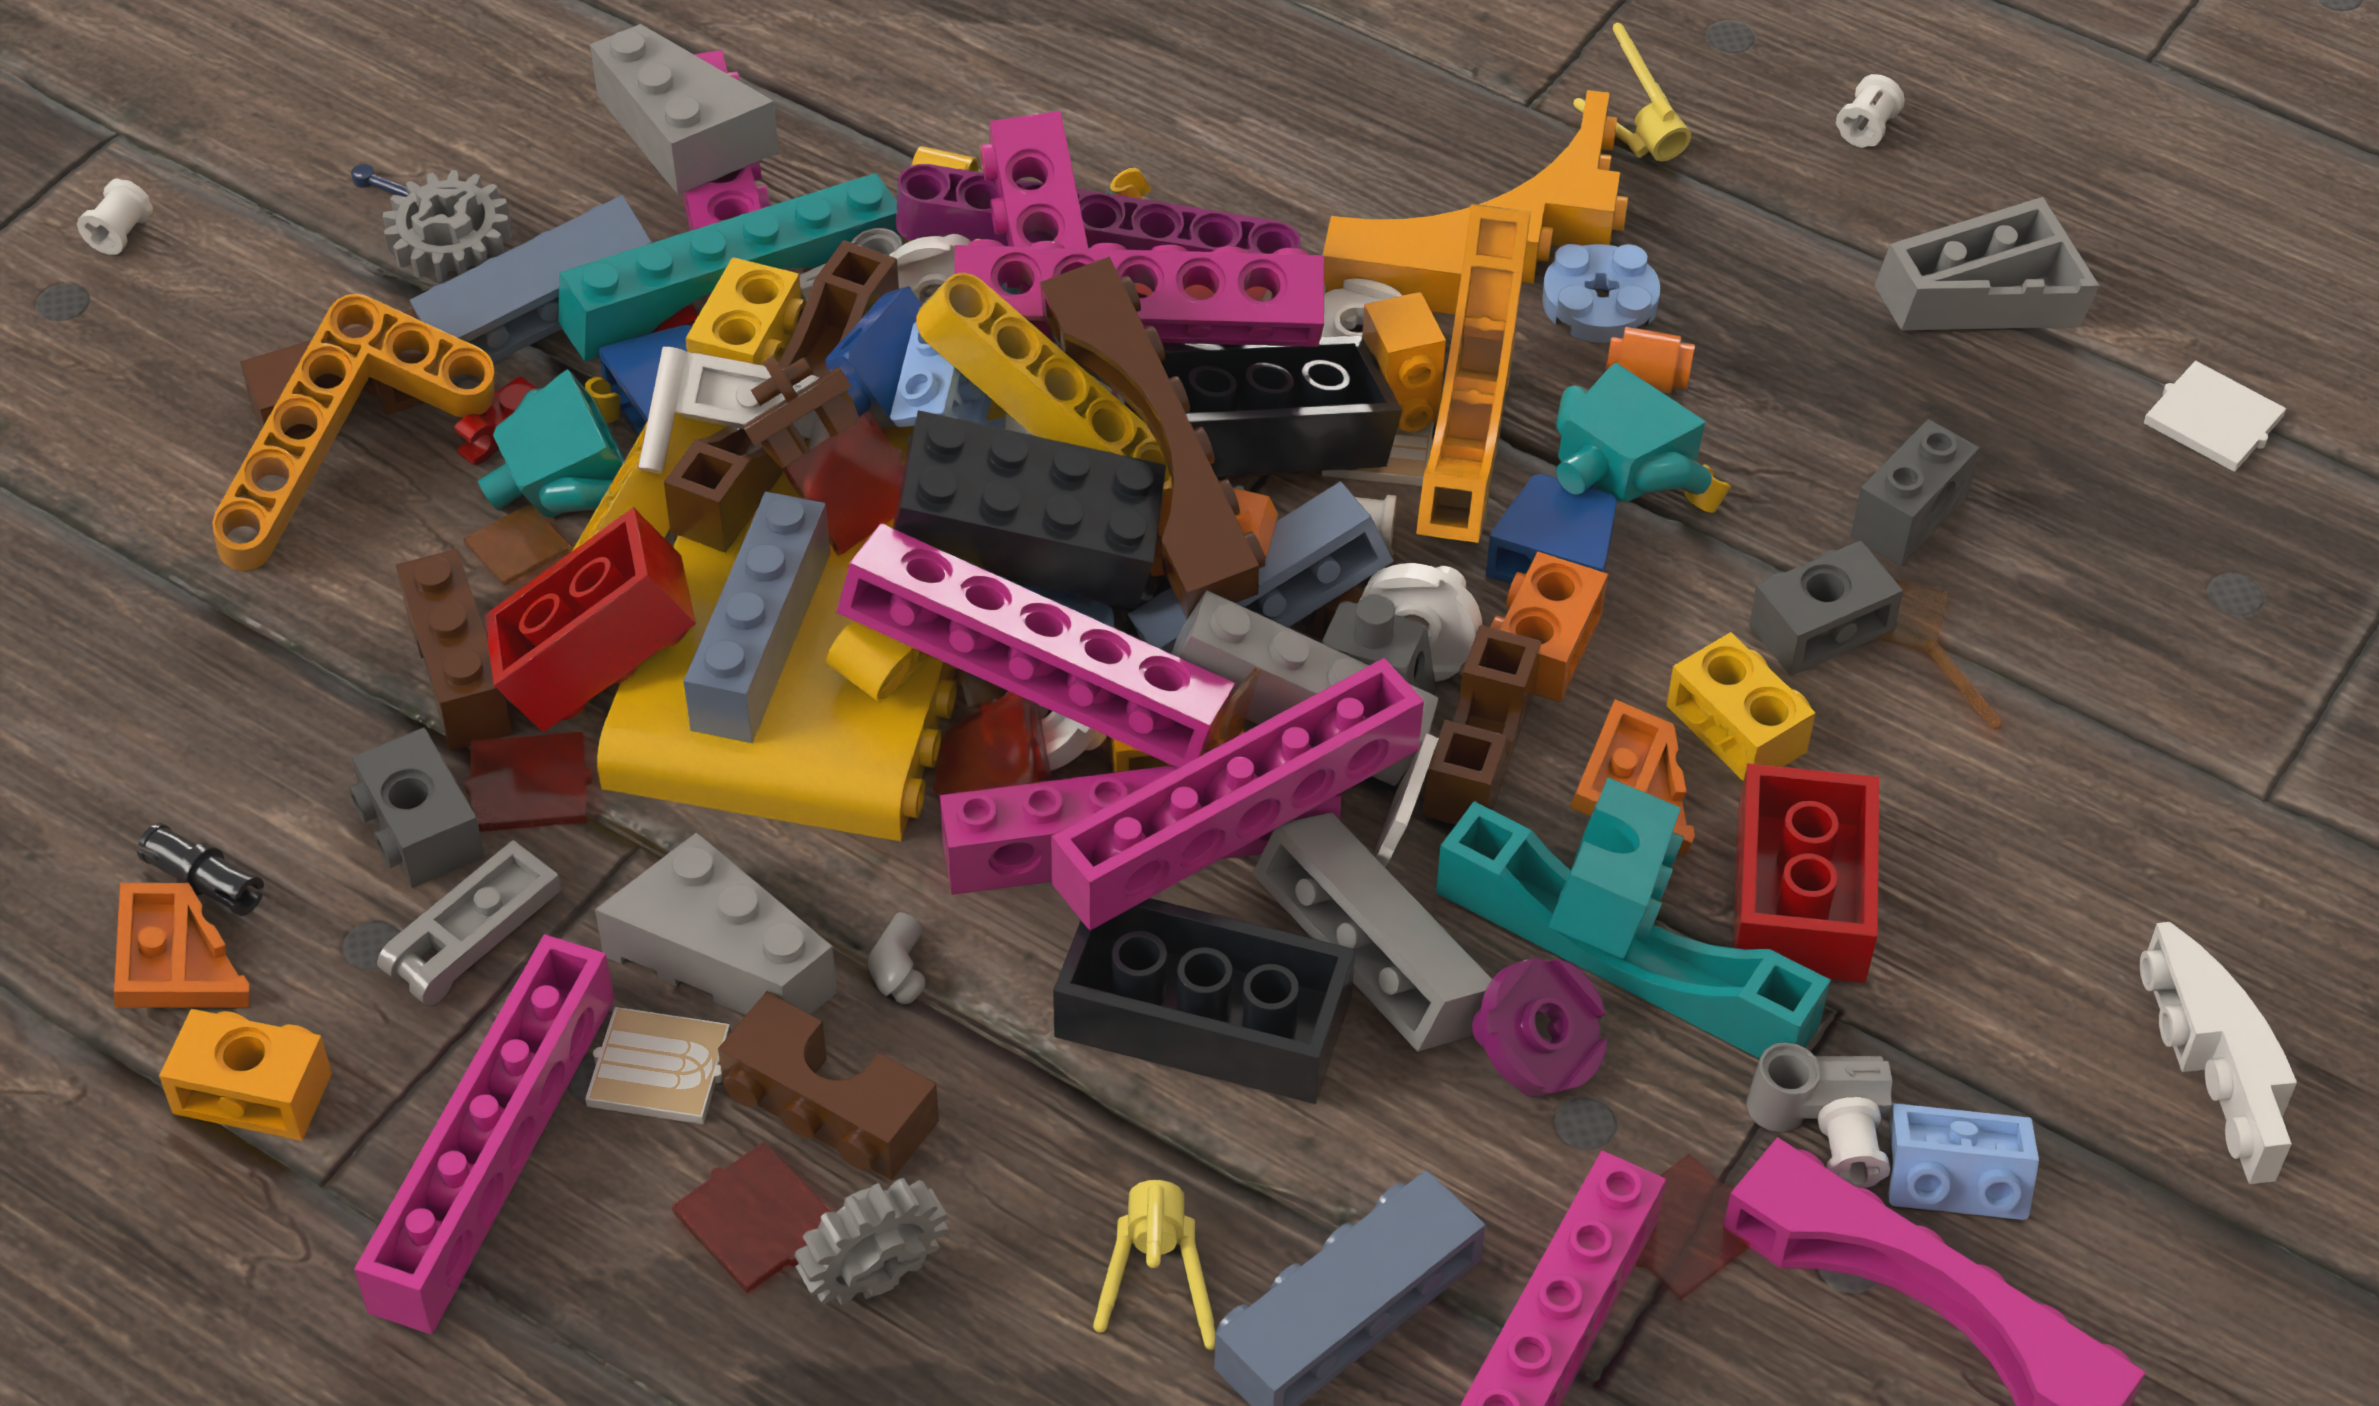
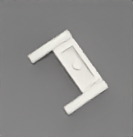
[638,347,837,503]

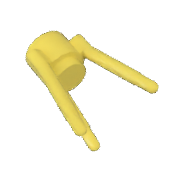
[1573,23,1691,162]
[1093,1180,1216,1350]

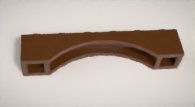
[664,240,899,553]
[1040,257,1266,619]

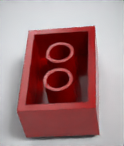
[484,507,696,733]
[1732,763,1879,983]

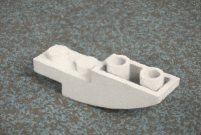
[2140,922,2297,1184]

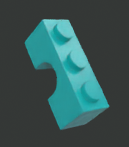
[1548,777,1684,959]

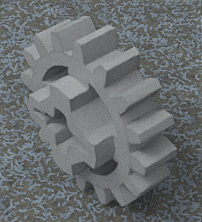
[383,170,512,282]
[795,1178,949,1305]

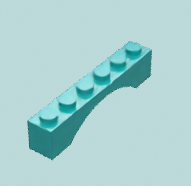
[558,173,901,362]
[1436,801,1831,1059]

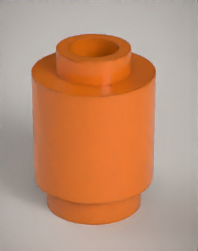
[1605,327,1695,395]

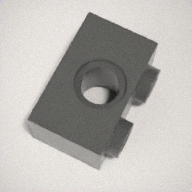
[1850,419,1980,566]
[1749,540,1903,676]
[349,727,485,888]

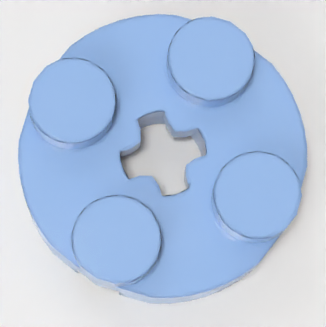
[1542,244,1660,343]

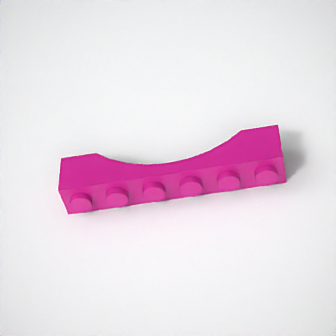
[1722,1137,2146,1406]

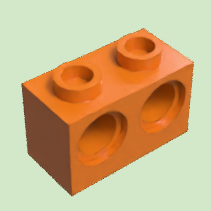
[1490,551,1608,703]

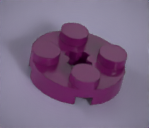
[1472,958,1607,1098]

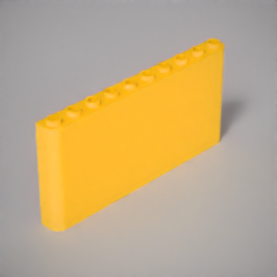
[597,335,1006,842]

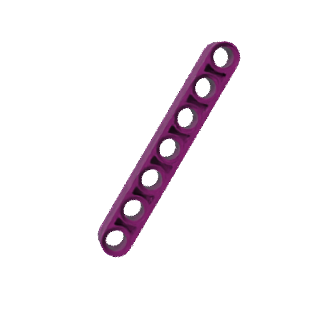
[896,164,1301,299]

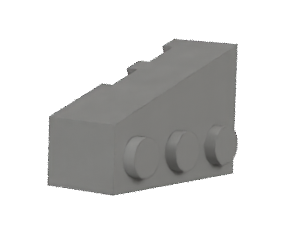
[590,24,779,195]
[1874,197,2099,330]
[595,832,837,1015]

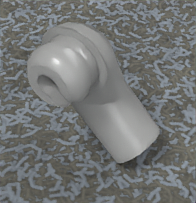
[868,912,926,1004]

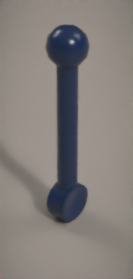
[351,164,408,197]

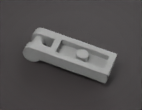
[377,840,562,1006]

